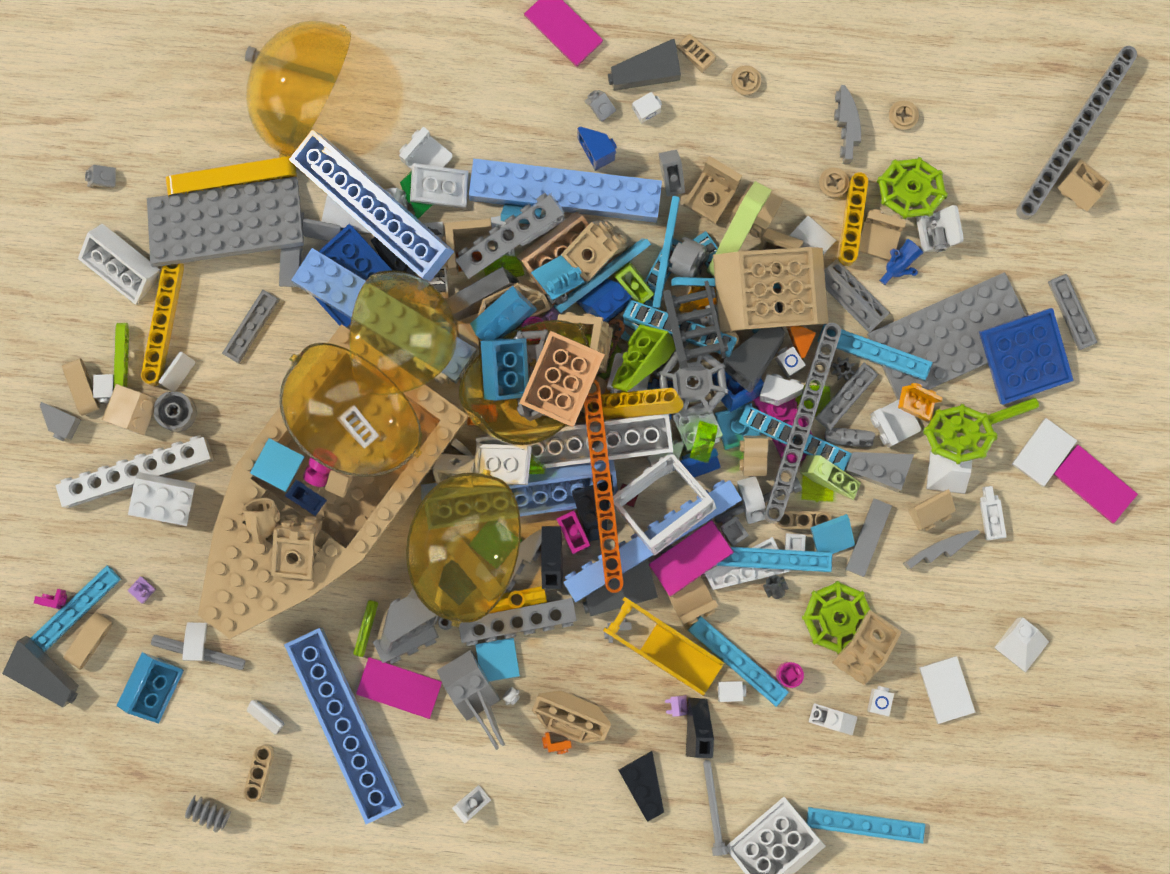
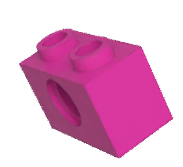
[556,511,590,555]

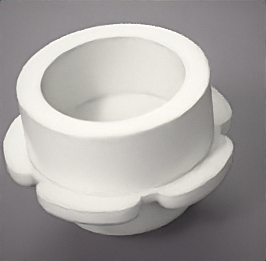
[502,687,520,705]

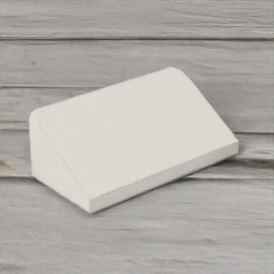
[159,352,195,392]
[247,699,285,735]

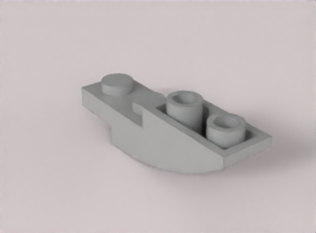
[834,85,861,164]
[501,529,542,593]

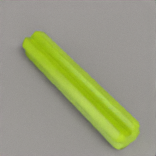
[989,398,1039,425]
[353,600,378,657]

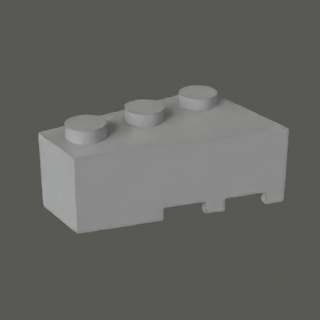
[373,626,439,664]

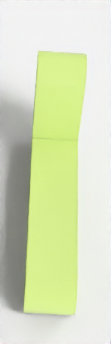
[706,181,772,276]

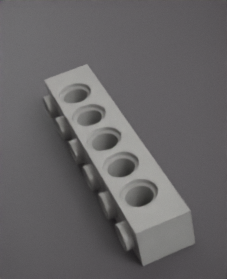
[456,193,564,279]
[458,598,577,646]

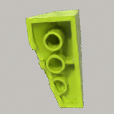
[611,324,676,392]

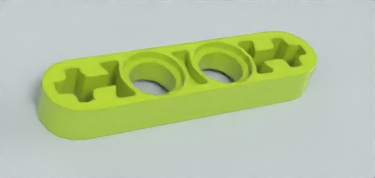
[113,323,129,390]

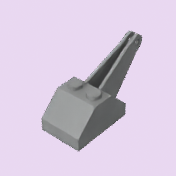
[380,554,444,655]
[437,650,505,750]

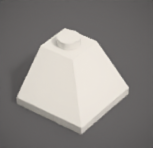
[926,451,972,494]
[994,617,1049,672]

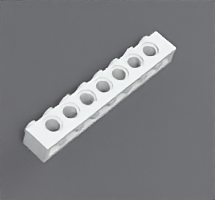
[55,435,214,508]

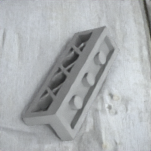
[824,259,890,333]

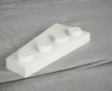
[704,537,790,590]

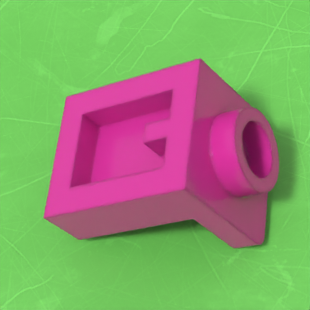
[33,589,67,609]

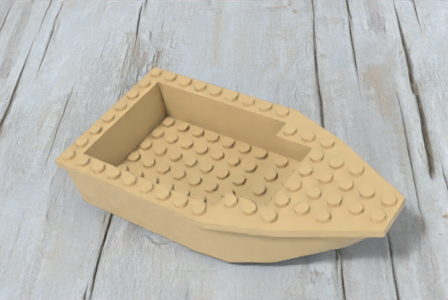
[198,324,469,639]

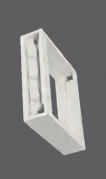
[613,452,717,556]

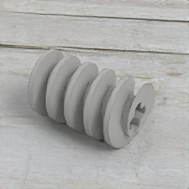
[185,795,231,833]

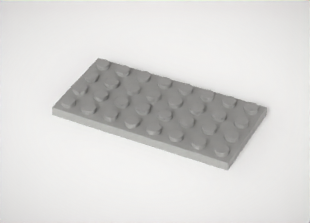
[147,176,304,267]
[867,272,1026,400]

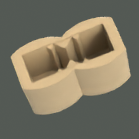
[739,435,768,476]

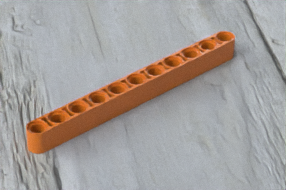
[584,379,623,593]

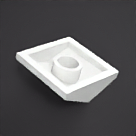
[790,216,836,255]

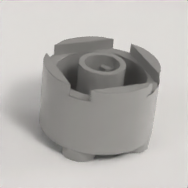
[668,237,710,278]
[154,392,198,432]

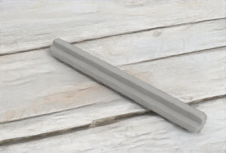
[151,635,245,670]

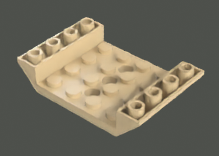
[713,247,829,332]

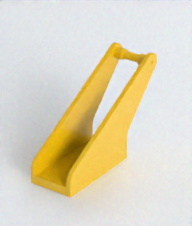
[603,597,724,696]

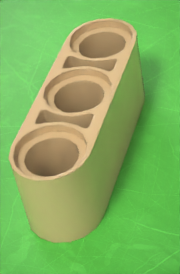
[62,358,100,416]
[774,511,832,530]
[63,612,113,670]
[243,744,275,802]

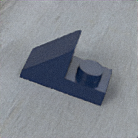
[285,479,327,516]

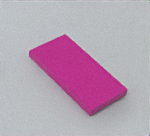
[524,0,603,67]
[753,396,813,464]
[1053,445,1138,524]
[649,520,734,597]
[356,657,442,719]

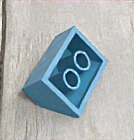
[470,286,537,341]
[481,338,529,401]
[116,652,184,724]

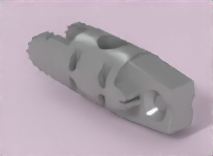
[825,428,876,447]

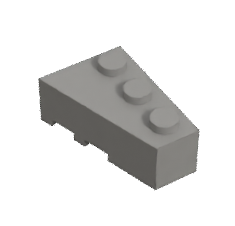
[844,452,914,492]

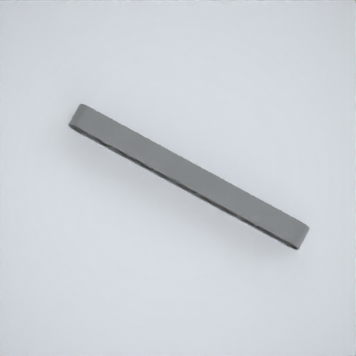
[1016,46,1137,220]
[764,323,841,524]

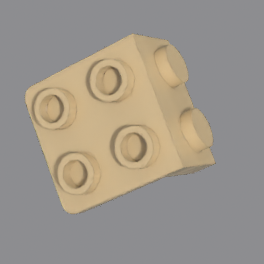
[859,209,906,261]
[666,576,718,626]

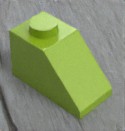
[615,261,654,304]

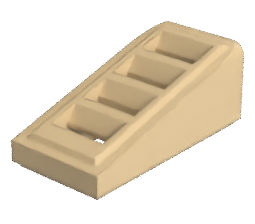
[676,34,716,73]

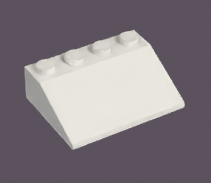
[727,797,826,874]

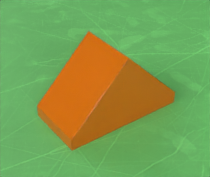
[786,326,816,360]

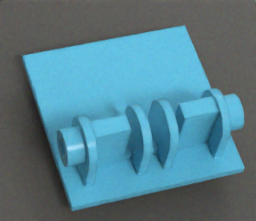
[531,255,584,300]

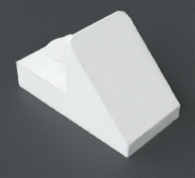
[452,785,491,824]

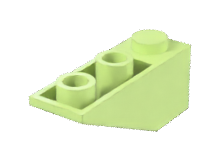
[799,455,861,500]

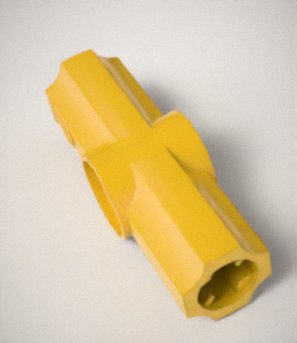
[487,586,547,614]

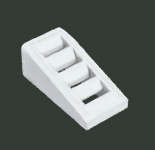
[337,405,379,449]

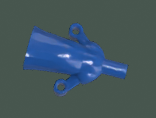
[879,239,923,285]

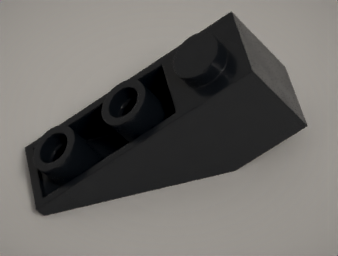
[541,526,563,589]
[686,698,714,758]

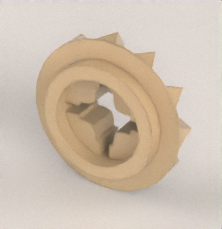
[731,65,761,95]
[888,100,919,131]
[818,168,849,198]

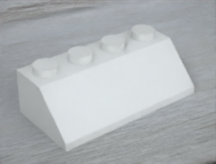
[78,224,161,305]

